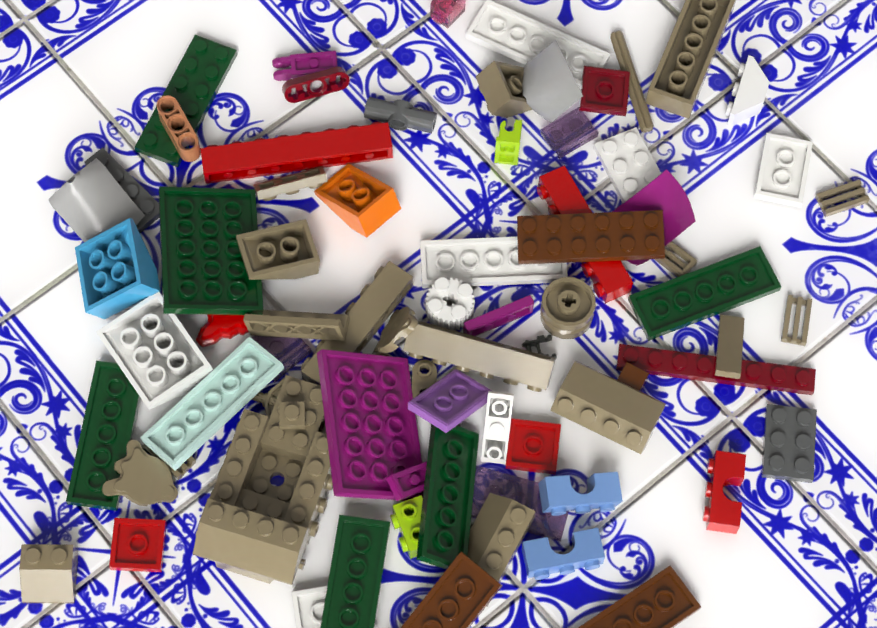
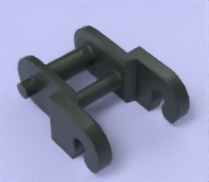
[521,335,557,358]

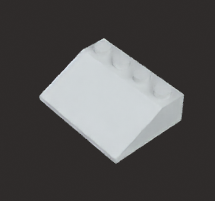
[96,292,213,410]

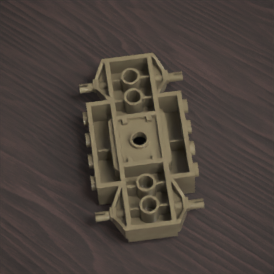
[196,375,333,584]

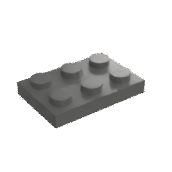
[762,404,817,483]

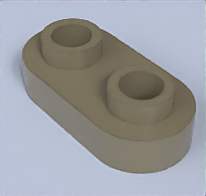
[412,360,437,398]

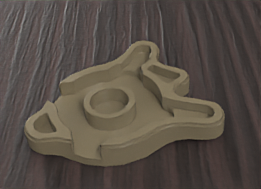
[372,306,418,356]
[102,440,178,506]

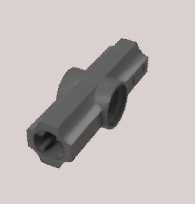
[364,97,437,134]

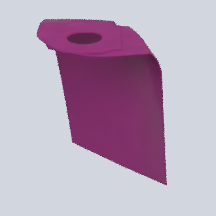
[612,169,696,266]

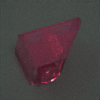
[430,0,466,29]

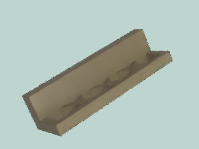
[243,310,350,341]

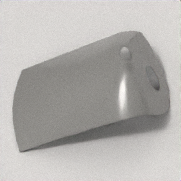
[522,40,583,123]
[48,158,145,242]

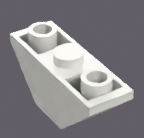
[725,55,770,126]
[481,391,514,464]

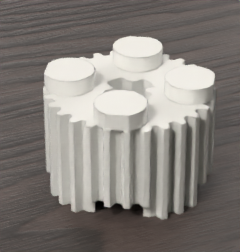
[426,277,475,331]

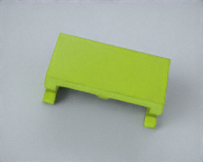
[494,119,522,165]

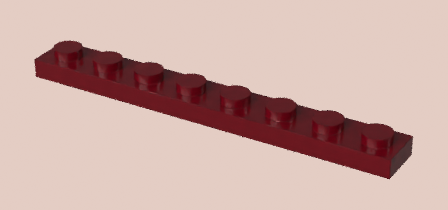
[616,344,816,395]

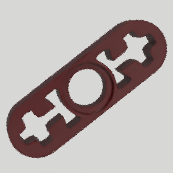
[282,67,350,103]

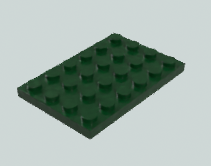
[159,186,264,315]

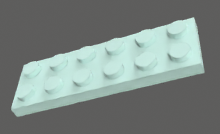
[140,337,284,471]

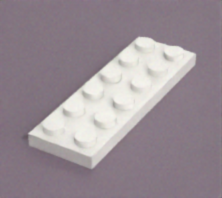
[466,0,610,90]
[420,237,568,288]

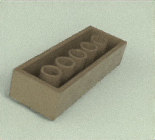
[646,0,736,119]

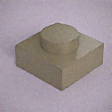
[279,401,305,430]

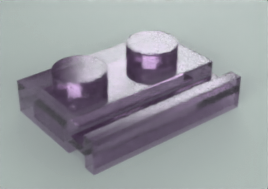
[540,107,599,159]

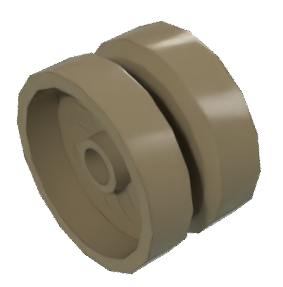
[540,277,596,339]

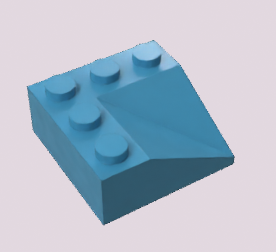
[75,218,161,319]

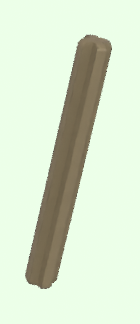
[610,31,654,133]

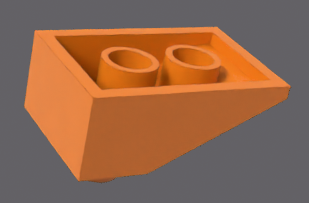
[314,163,401,238]

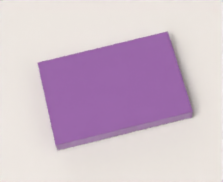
[407,369,492,433]

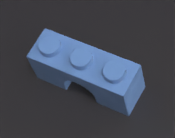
[538,472,623,516]
[522,528,605,580]

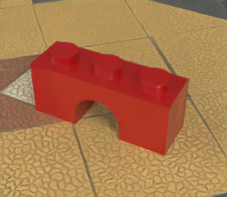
[702,450,746,534]

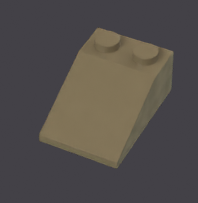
[236,219,320,280]

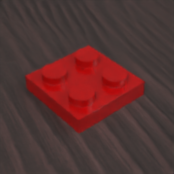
[505,418,561,475]
[109,518,167,572]

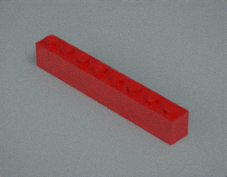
[200,122,393,184]

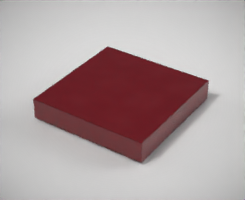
[579,66,630,117]

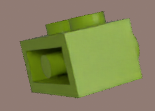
[390,495,423,559]

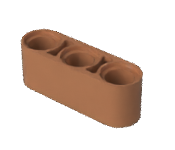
[156,95,201,162]

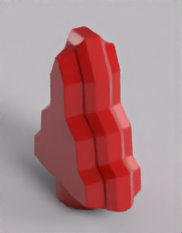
[196,314,249,347]

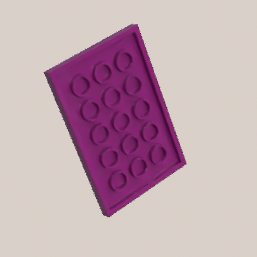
[317,349,424,501]

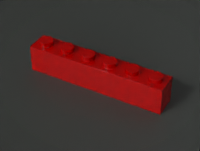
[537,165,633,304]

